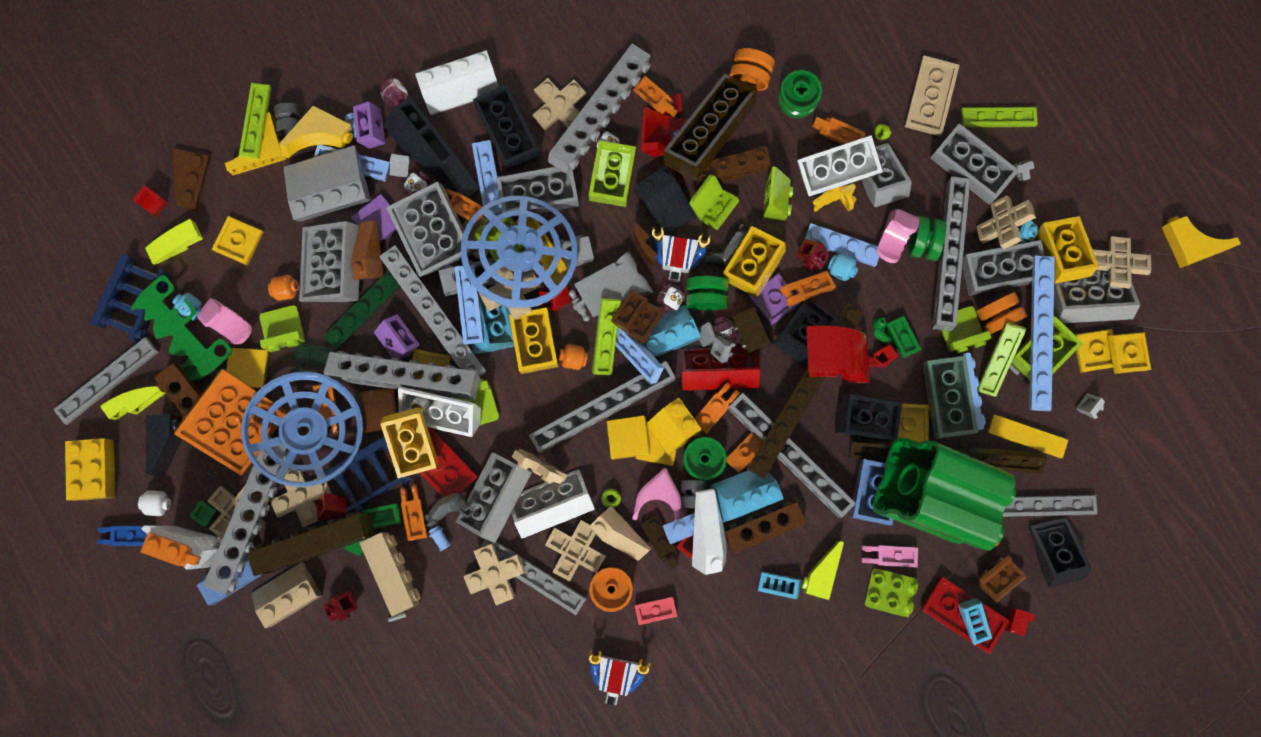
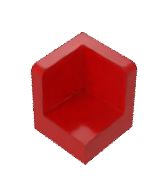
[133,185,168,217]
[539,285,570,311]
[316,493,347,521]
[676,535,694,559]
[1005,607,1035,636]

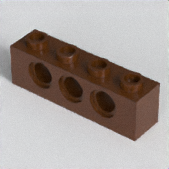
[695,147,771,189]
[154,363,202,419]
[725,500,806,554]

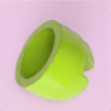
[875,124,891,140]

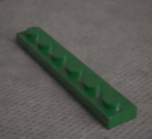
[323,255,416,350]

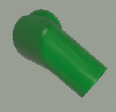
[873,317,892,346]

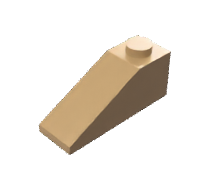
[589,506,651,561]

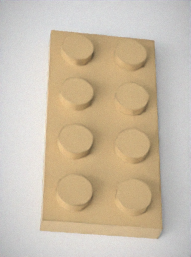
[904,56,960,136]

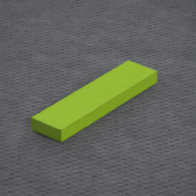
[239,83,272,159]
[961,107,1038,128]
[592,298,621,375]
[977,322,1026,397]

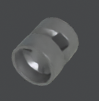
[274,103,300,136]
[681,480,706,508]

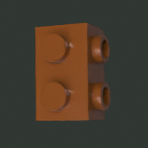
[979,555,1026,603]

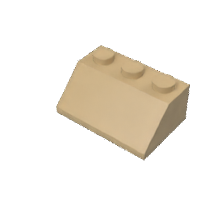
[252,562,322,628]

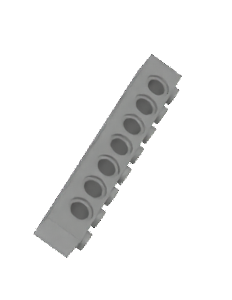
[548,44,651,174]
[932,177,970,331]
[439,235,594,296]
[379,246,487,377]
[324,351,481,400]
[529,361,675,453]
[728,393,856,518]
[203,437,289,595]

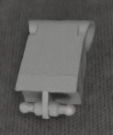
[569,251,653,322]

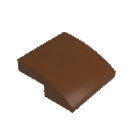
[633,223,657,268]
[611,290,664,344]
[356,388,399,433]

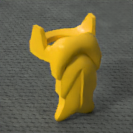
[813,183,857,212]

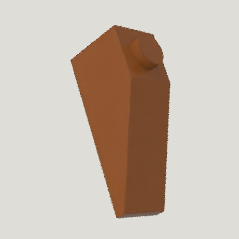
[351,220,384,280]

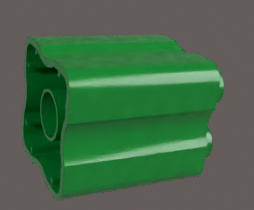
[872,438,1016,551]

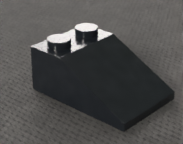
[634,166,697,236]
[773,298,837,366]
[835,394,902,441]
[146,414,183,476]
[1029,517,1092,588]

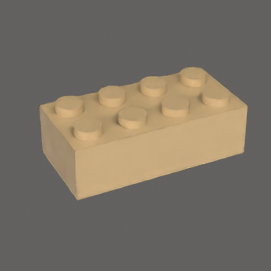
[360,532,421,617]

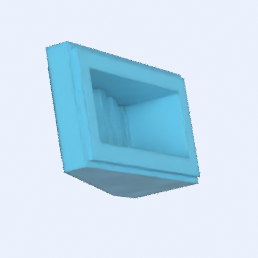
[758,571,802,599]
[958,598,992,645]

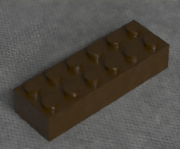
[664,74,757,181]
[246,511,377,576]

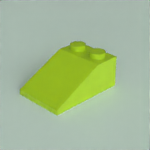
[589,140,636,207]
[763,167,793,221]

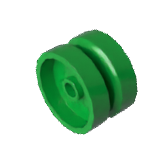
[778,70,822,119]
[908,215,947,261]
[686,276,729,311]
[683,437,727,481]

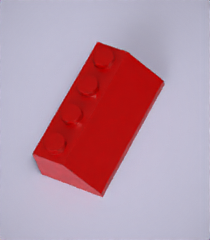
[680,347,760,391]

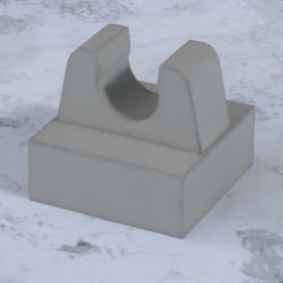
[1013,161,1035,181]
[711,336,735,363]
[1076,393,1105,419]

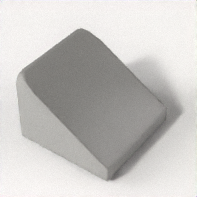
[389,154,412,178]
[698,322,715,347]

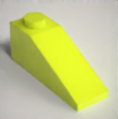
[802,541,844,600]

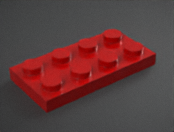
[420,427,479,497]
[920,577,1010,654]

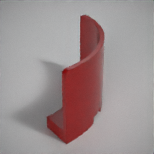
[641,107,716,160]
[806,326,870,384]

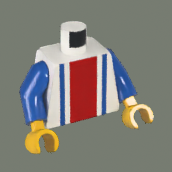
[652,227,711,282]
[589,650,651,705]

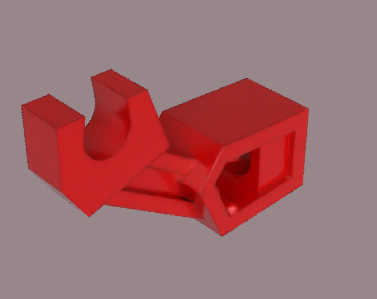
[869,345,898,369]

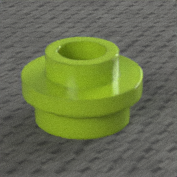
[601,489,621,508]

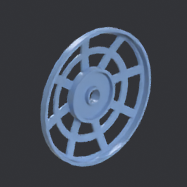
[461,196,577,308]
[241,372,363,487]

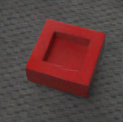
[664,94,684,116]

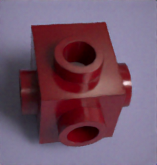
[796,239,830,270]
[323,591,358,622]

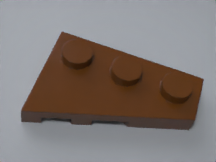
[172,148,211,211]

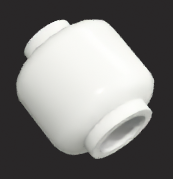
[138,490,171,516]

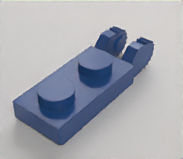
[96,526,147,546]

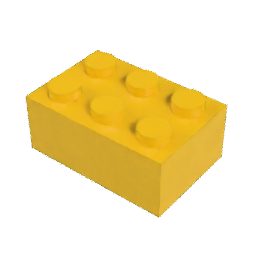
[1037,216,1099,284]
[723,226,786,298]
[509,308,559,374]
[380,407,438,478]
[65,438,115,501]

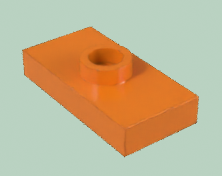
[726,432,762,474]

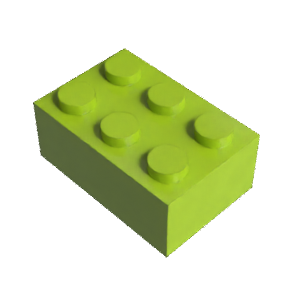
[1011,316,1083,380]

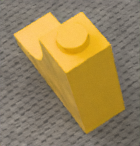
[279,106,353,159]
[225,112,286,175]
[1162,216,1241,268]

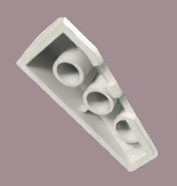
[692,489,727,575]

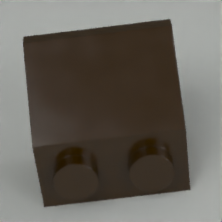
[732,307,773,353]

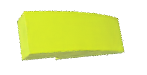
[145,219,203,265]
[100,386,166,420]

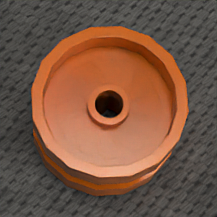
[729,48,775,91]
[976,292,1028,335]
[589,567,633,612]

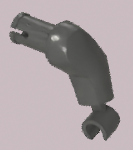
[705,224,750,267]
[425,493,474,528]

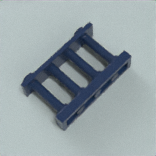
[90,254,170,343]
[324,437,417,513]

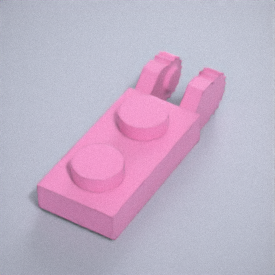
[862,545,918,568]

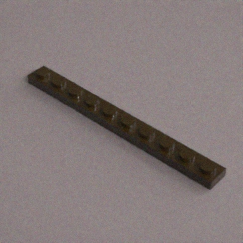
[747,303,864,479]
[849,438,1047,473]

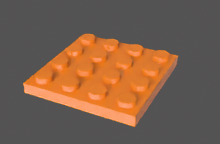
[174,368,288,476]

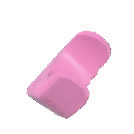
[877,209,920,263]
[197,298,252,344]
[633,468,682,521]

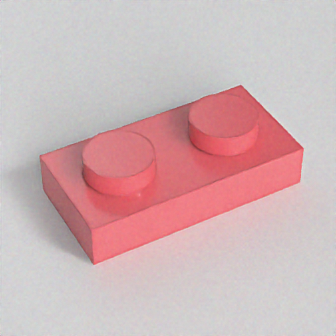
[635,597,677,625]

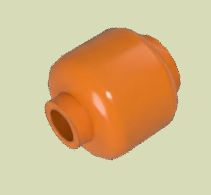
[268,275,299,301]
[558,344,588,370]

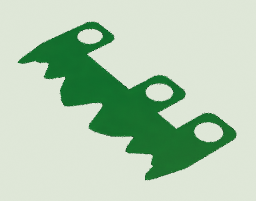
[131,275,232,380]

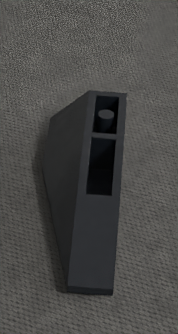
[383,96,480,198]

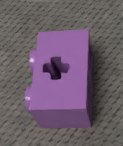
[353,102,385,149]
[374,314,419,360]

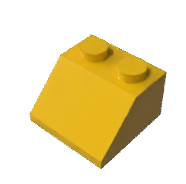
[646,398,701,455]

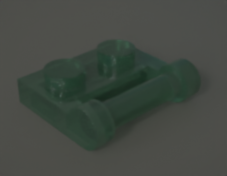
[290,343,337,376]

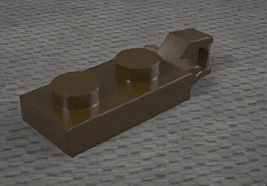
[640,515,678,569]

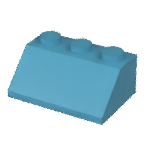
[472,292,514,354]
[640,305,701,358]
[710,470,784,522]

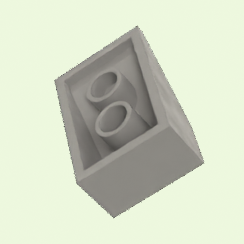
[862,143,912,207]

